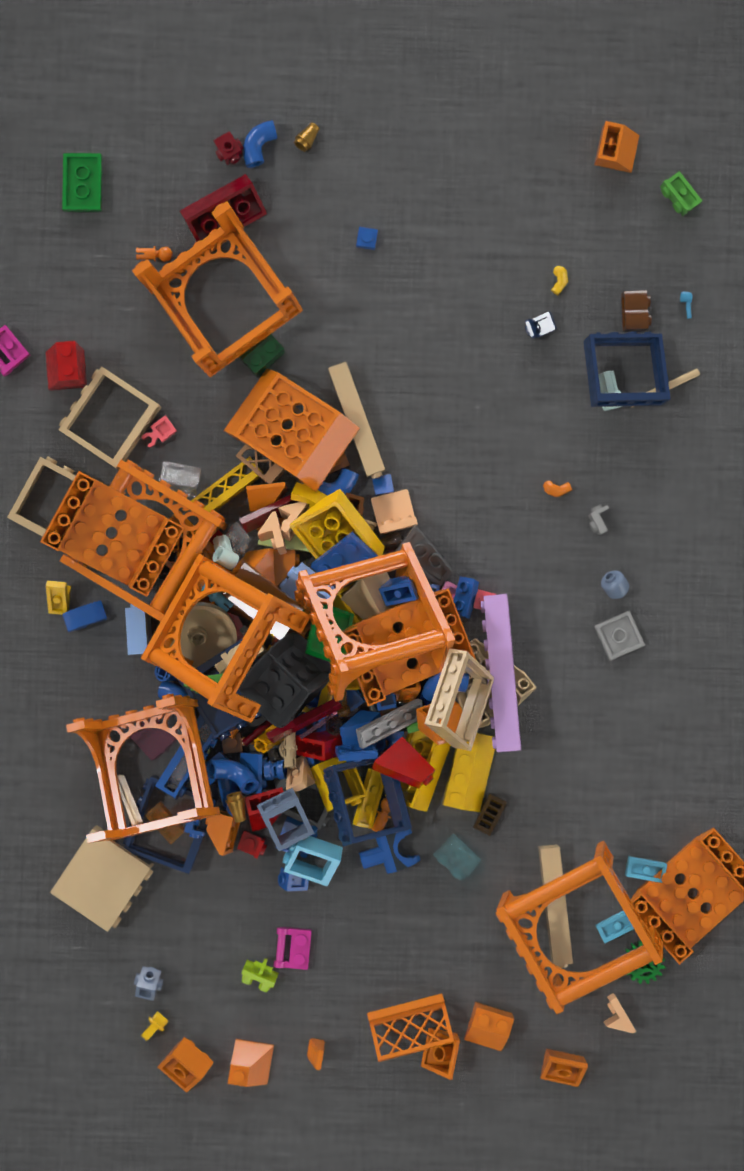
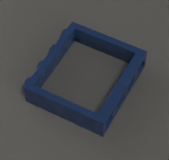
[583,331,671,407]
[323,755,412,847]
[123,775,218,874]

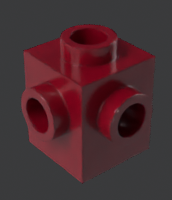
[213,131,243,166]

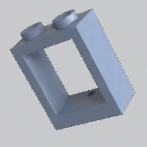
[257,788,314,851]

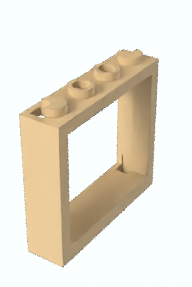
[59,366,162,470]
[7,456,76,537]
[424,648,494,751]

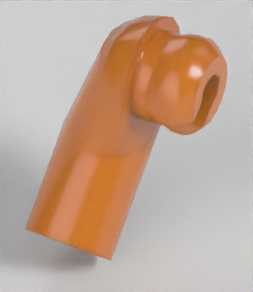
[543,481,572,497]

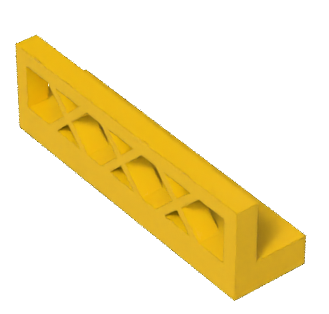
[191,456,264,512]

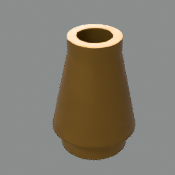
[294,122,320,152]
[226,792,246,823]

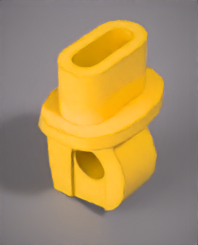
[141,1011,169,1041]

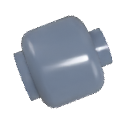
[601,571,629,599]

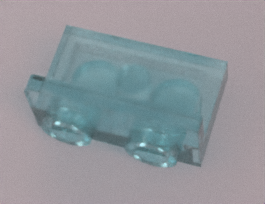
[433,833,481,881]

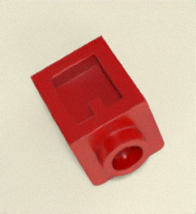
[237,830,267,859]

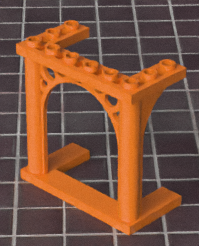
[132,201,303,377]
[60,459,228,622]
[294,542,455,702]
[141,554,311,723]
[66,694,221,843]
[496,840,663,1014]

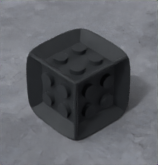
[239,632,331,728]

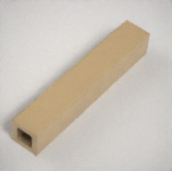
[328,362,385,479]
[538,844,573,968]

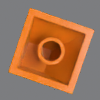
[246,482,287,513]
[205,810,241,856]
[228,1039,274,1087]

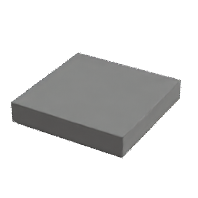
[594,610,645,661]

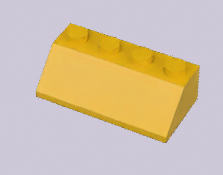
[385,730,451,812]
[442,732,495,812]

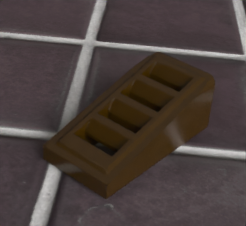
[473,793,507,836]

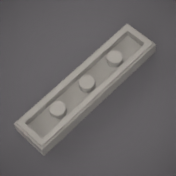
[356,698,423,749]

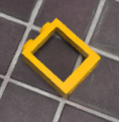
[310,757,368,812]

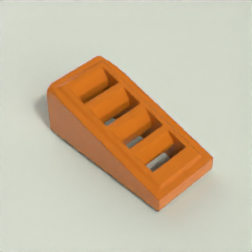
[307,1038,325,1070]

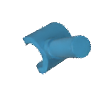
[680,291,693,319]

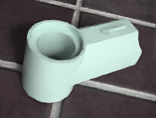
[598,371,623,411]
[213,534,239,570]

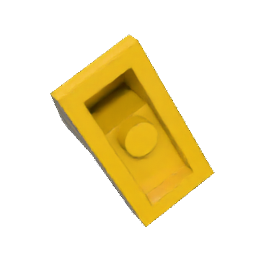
[46,580,71,615]

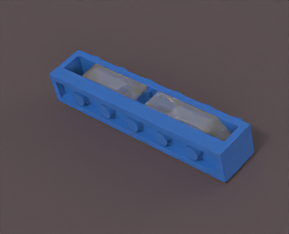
[155,714,218,800]

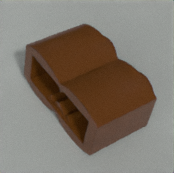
[621,290,652,332]

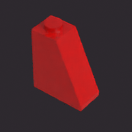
[295,729,343,761]
[372,737,435,789]
[245,787,284,832]

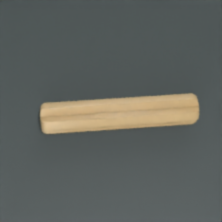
[117,774,143,826]

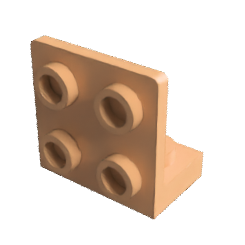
[371,489,418,535]

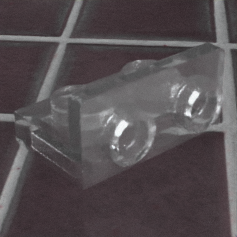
[159,461,202,497]
[225,522,251,557]

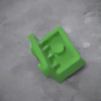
[660,171,702,216]

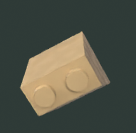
[341,572,391,620]

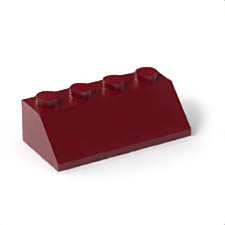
[180,174,267,242]

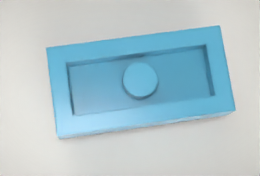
[625,856,667,883]
[595,910,634,943]

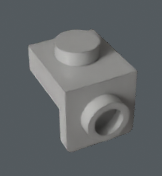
[588,504,609,535]

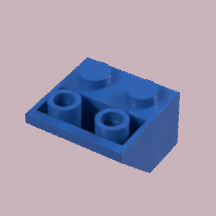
[340,710,386,762]
[240,751,268,794]

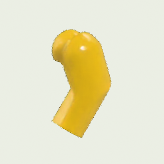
[551,266,568,295]

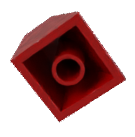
[46,341,87,391]

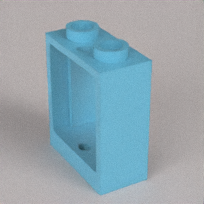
[282,836,343,886]

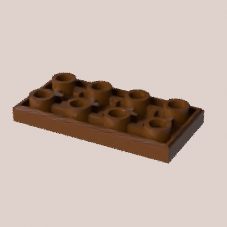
[223,562,306,640]

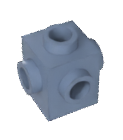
[134,966,164,1001]

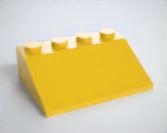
[289,489,385,559]

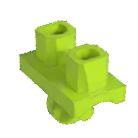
[241,958,279,992]

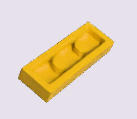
[352,768,384,829]

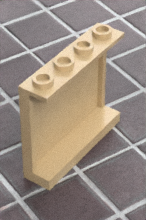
[50,825,154,932]

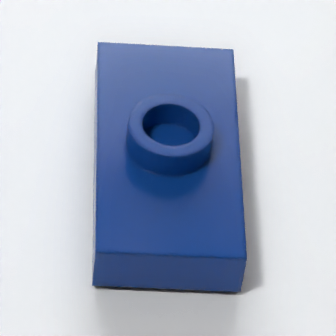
[335,744,378,762]

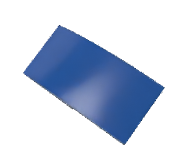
[62,600,107,632]

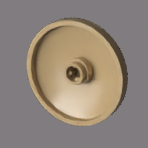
[169,602,237,668]

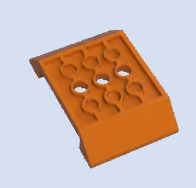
[224,368,360,492]
[40,471,185,597]
[342,588,476,707]
[631,828,744,965]

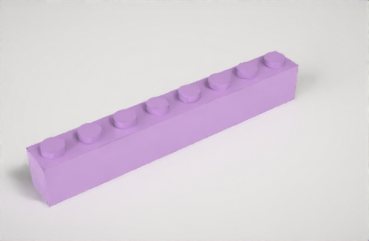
[481,594,522,752]

